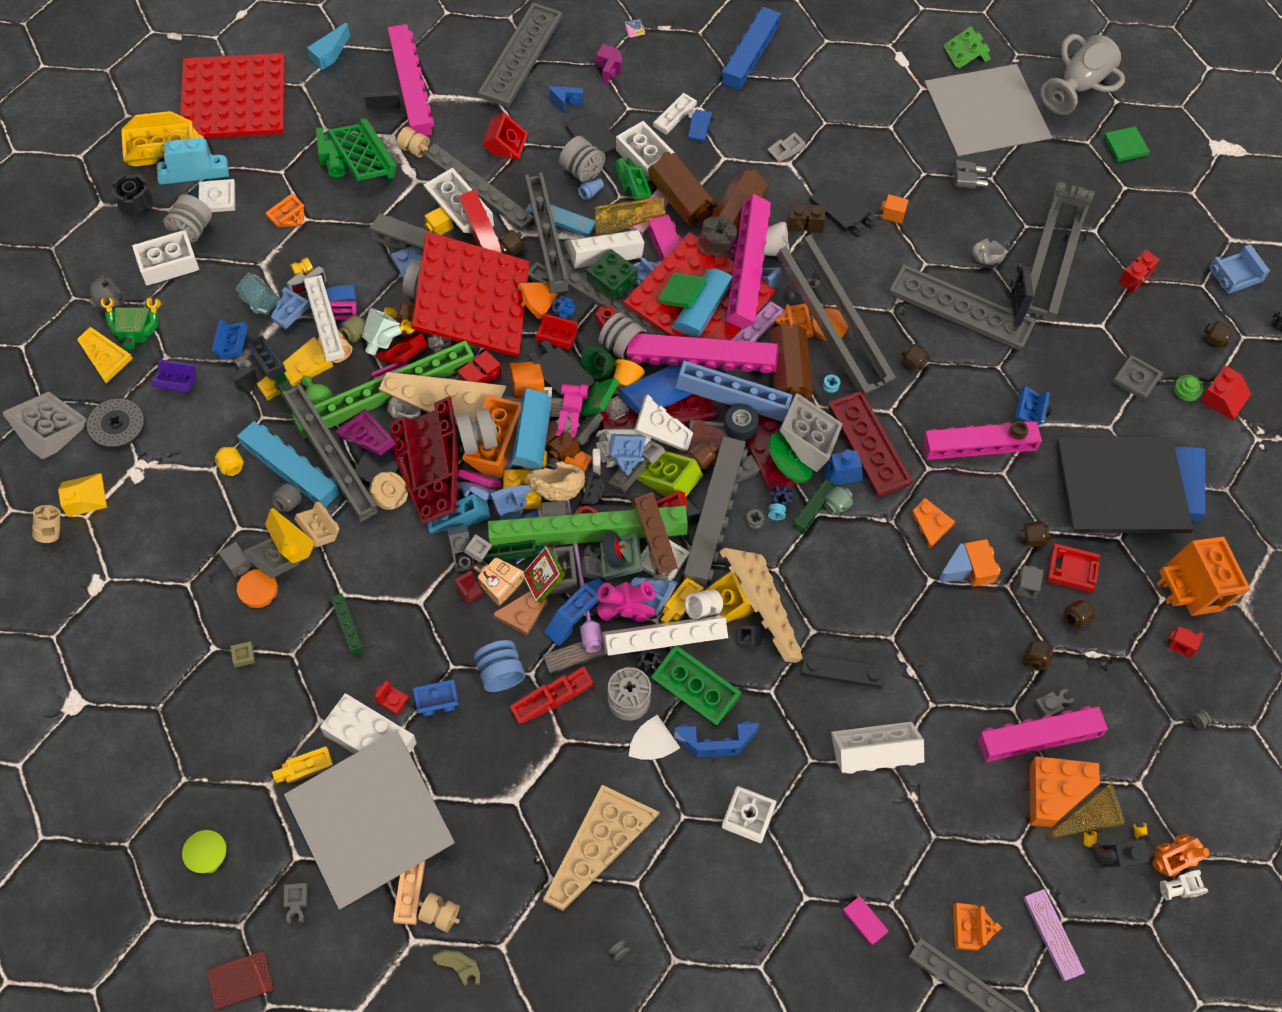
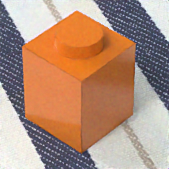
[880,194,909,224]

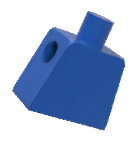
[823,450,863,485]

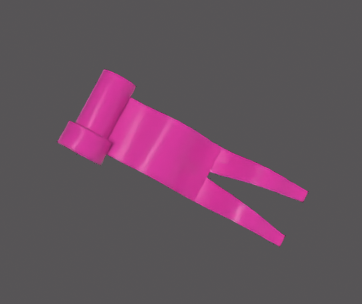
[556,384,589,437]

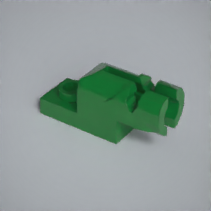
[316,127,345,178]
[614,157,652,200]

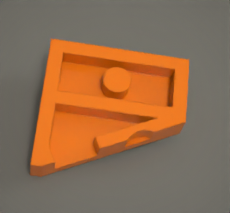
[912,498,955,549]

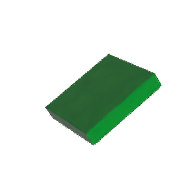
[1104,126,1150,162]
[658,273,707,309]
[579,378,619,417]

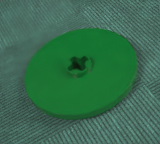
[768,432,813,483]

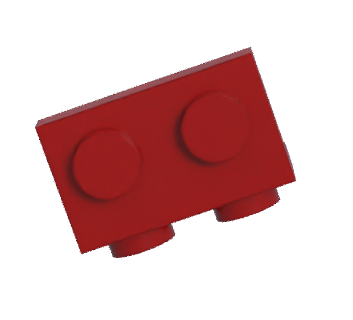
[535,314,578,350]

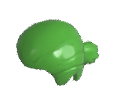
[301,375,333,406]

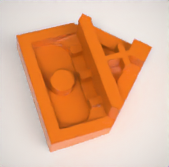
[265,193,304,227]
[518,283,558,319]
[774,304,814,338]
[953,903,1002,951]

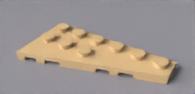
[379,372,507,426]
[720,548,803,663]
[543,785,660,911]

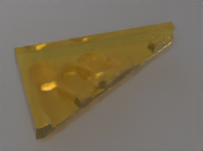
[1051,784,1125,838]

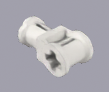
[1160,870,1208,900]

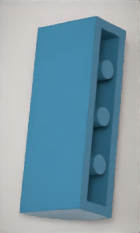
[672,269,732,338]
[511,388,552,470]

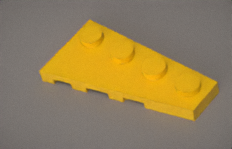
[257,337,333,401]

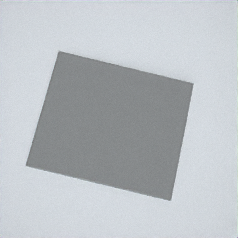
[924,64,1052,156]
[284,730,455,910]

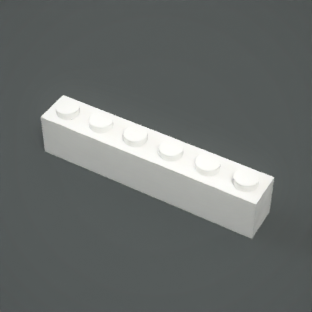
[602,615,728,655]

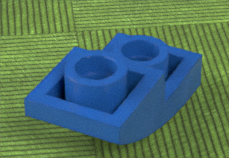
[326,285,357,307]

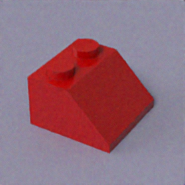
[482,112,528,160]
[1200,365,1251,421]

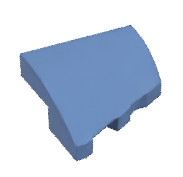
[491,485,531,520]

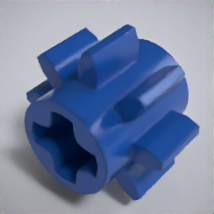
[552,296,575,319]

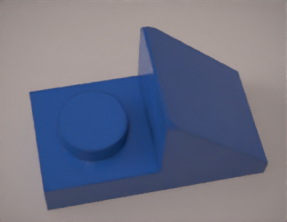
[549,86,583,113]
[688,109,712,142]

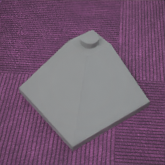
[3,392,87,459]
[780,393,843,472]

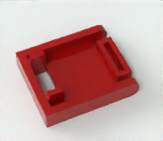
[1047,543,1100,592]

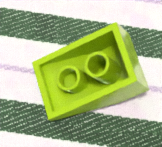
[637,451,703,497]

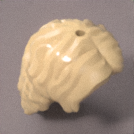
[526,461,585,502]

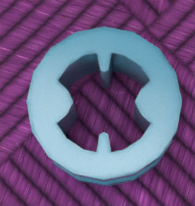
[823,375,840,393]
[768,504,786,520]

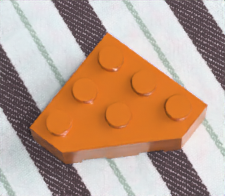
[1029,757,1100,828]

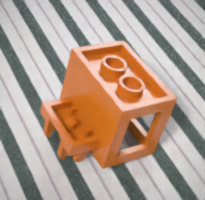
[1157,537,1250,616]

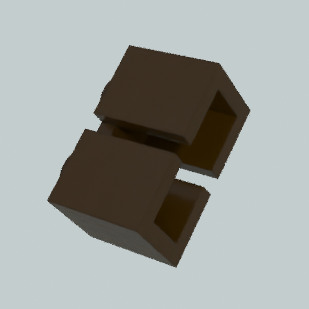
[788,204,825,233]

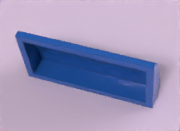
[620,365,693,414]
[1175,447,1205,522]

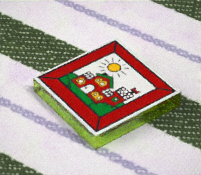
[523,546,565,603]

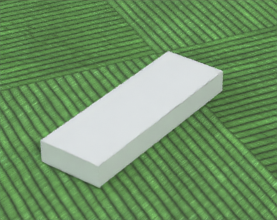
[653,93,697,135]

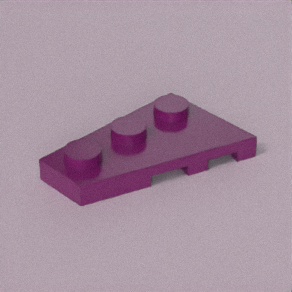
[335,409,396,455]

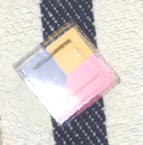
[625,19,645,38]

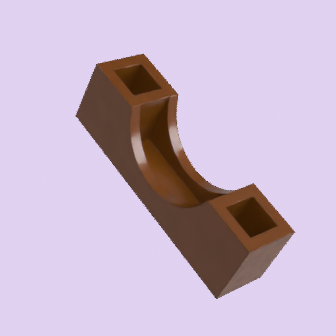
[630,492,678,575]

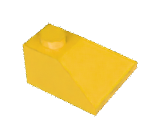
[58,473,107,517]
[706,572,755,623]

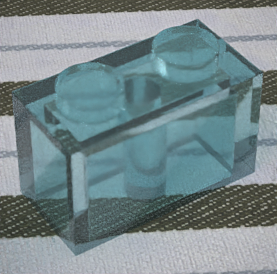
[235,272,280,315]

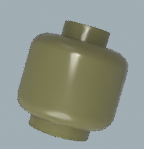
[339,315,366,343]

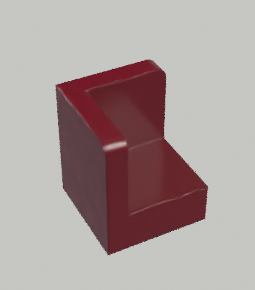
[454,570,483,605]

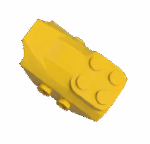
[121,111,204,166]

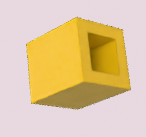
[424,207,454,235]

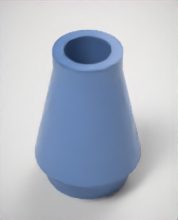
[578,178,604,200]

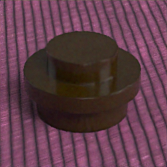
[1009,421,1029,440]

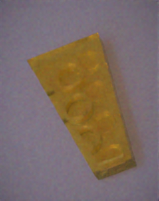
[595,197,666,236]

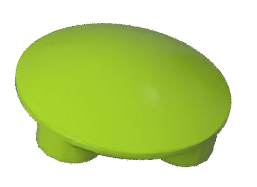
[182,830,227,873]

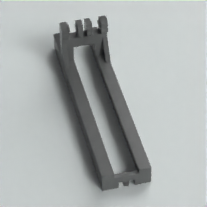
[1026,182,1095,322]
[777,234,896,396]

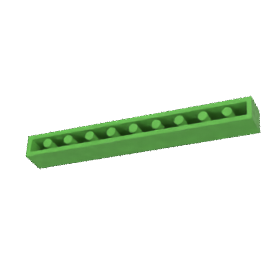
[292,340,474,439]
[488,506,687,546]

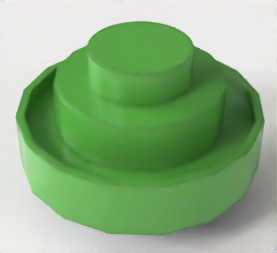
[1174,375,1203,401]

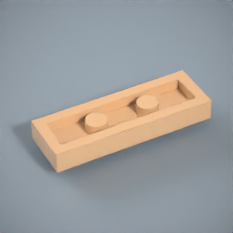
[393,861,425,925]

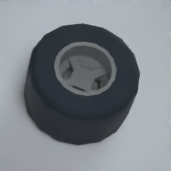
[724,404,759,441]

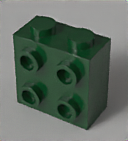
[587,249,638,301]

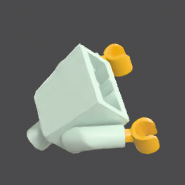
[362,307,414,355]

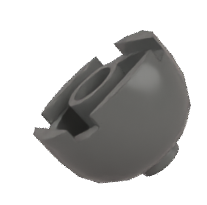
[89,274,126,311]

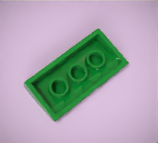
[651,645,742,726]

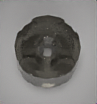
[698,215,737,258]

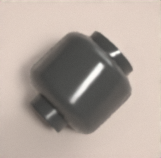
[272,483,302,512]

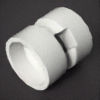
[685,589,723,619]

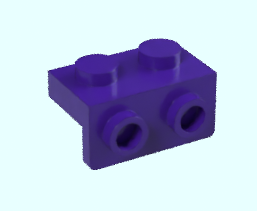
[151,359,197,392]

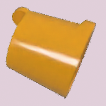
[613,359,645,393]

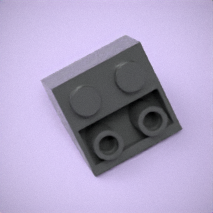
[534,546,577,596]

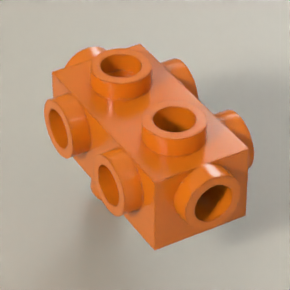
[1152,834,1209,877]

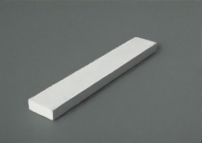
[304,275,345,362]

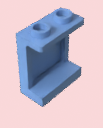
[1209,244,1270,294]

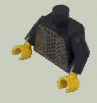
[1083,823,1154,867]

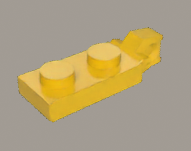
[661,578,704,623]
[272,746,333,784]

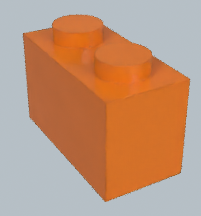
[964,539,1000,587]

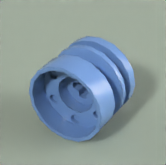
[474,640,525,692]

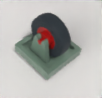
[600,532,642,580]

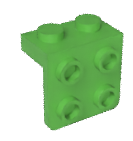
[944,26,991,68]

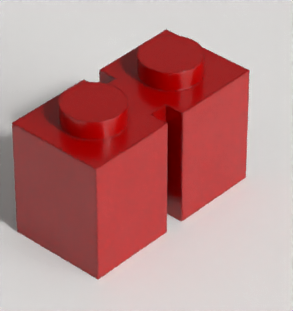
[1119,250,1160,292]
[457,350,501,383]

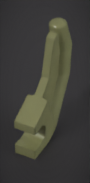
[433,950,480,986]

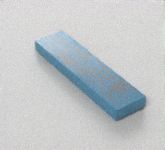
[526,203,596,237]

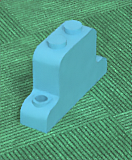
[157,138,229,185]

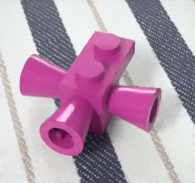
[597,581,655,622]

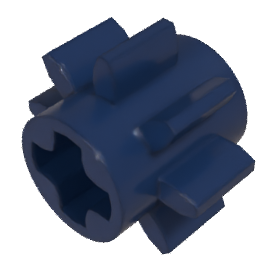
[770,484,793,507]

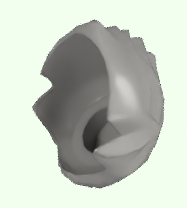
[971,238,1007,265]
[388,397,421,420]

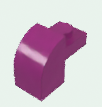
[596,44,622,84]

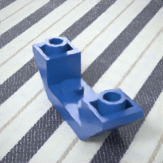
[544,579,604,646]
[674,721,759,757]

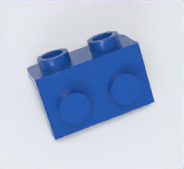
[212,320,248,360]
[1014,386,1050,426]
[413,679,459,716]

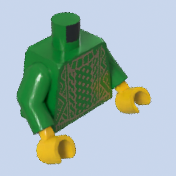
[101,297,161,350]

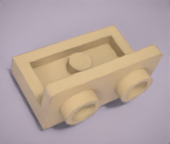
[294,501,339,547]

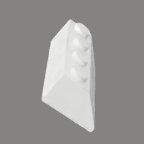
[424,168,494,233]
[564,230,644,268]
[831,722,924,773]

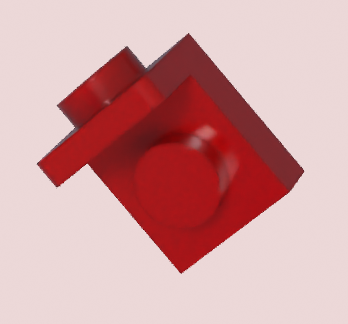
[375,680,409,716]

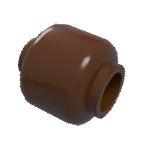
[689,442,718,470]

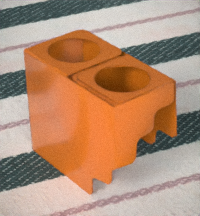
[510,362,544,399]

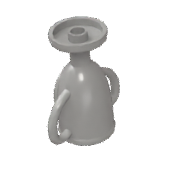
[1041,34,1125,115]

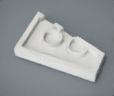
[634,395,693,452]

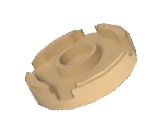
[369,472,408,510]

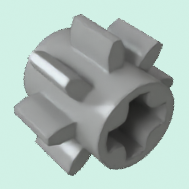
[428,335,451,353]

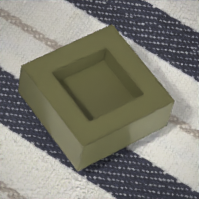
[231,641,255,667]

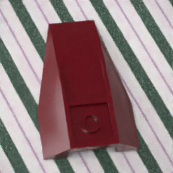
[389,396,458,524]

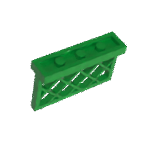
[328,119,396,181]

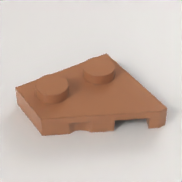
[494,591,548,635]

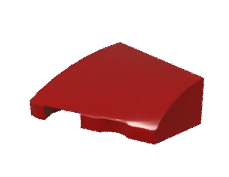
[376,333,428,364]

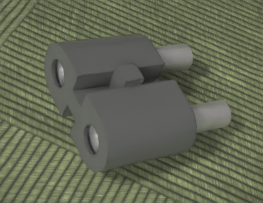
[952,160,988,189]

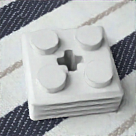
[722,786,776,843]

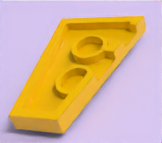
[77,327,132,383]

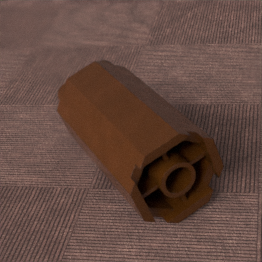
[648,152,718,229]
[707,169,769,242]
[768,324,813,407]

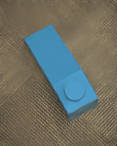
[307,23,350,70]
[428,494,491,534]

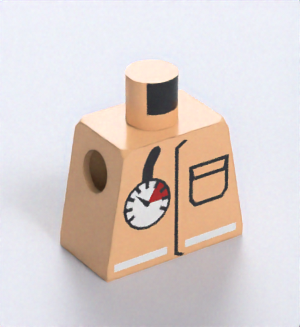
[474,558,524,607]

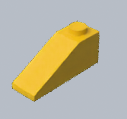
[265,508,315,564]

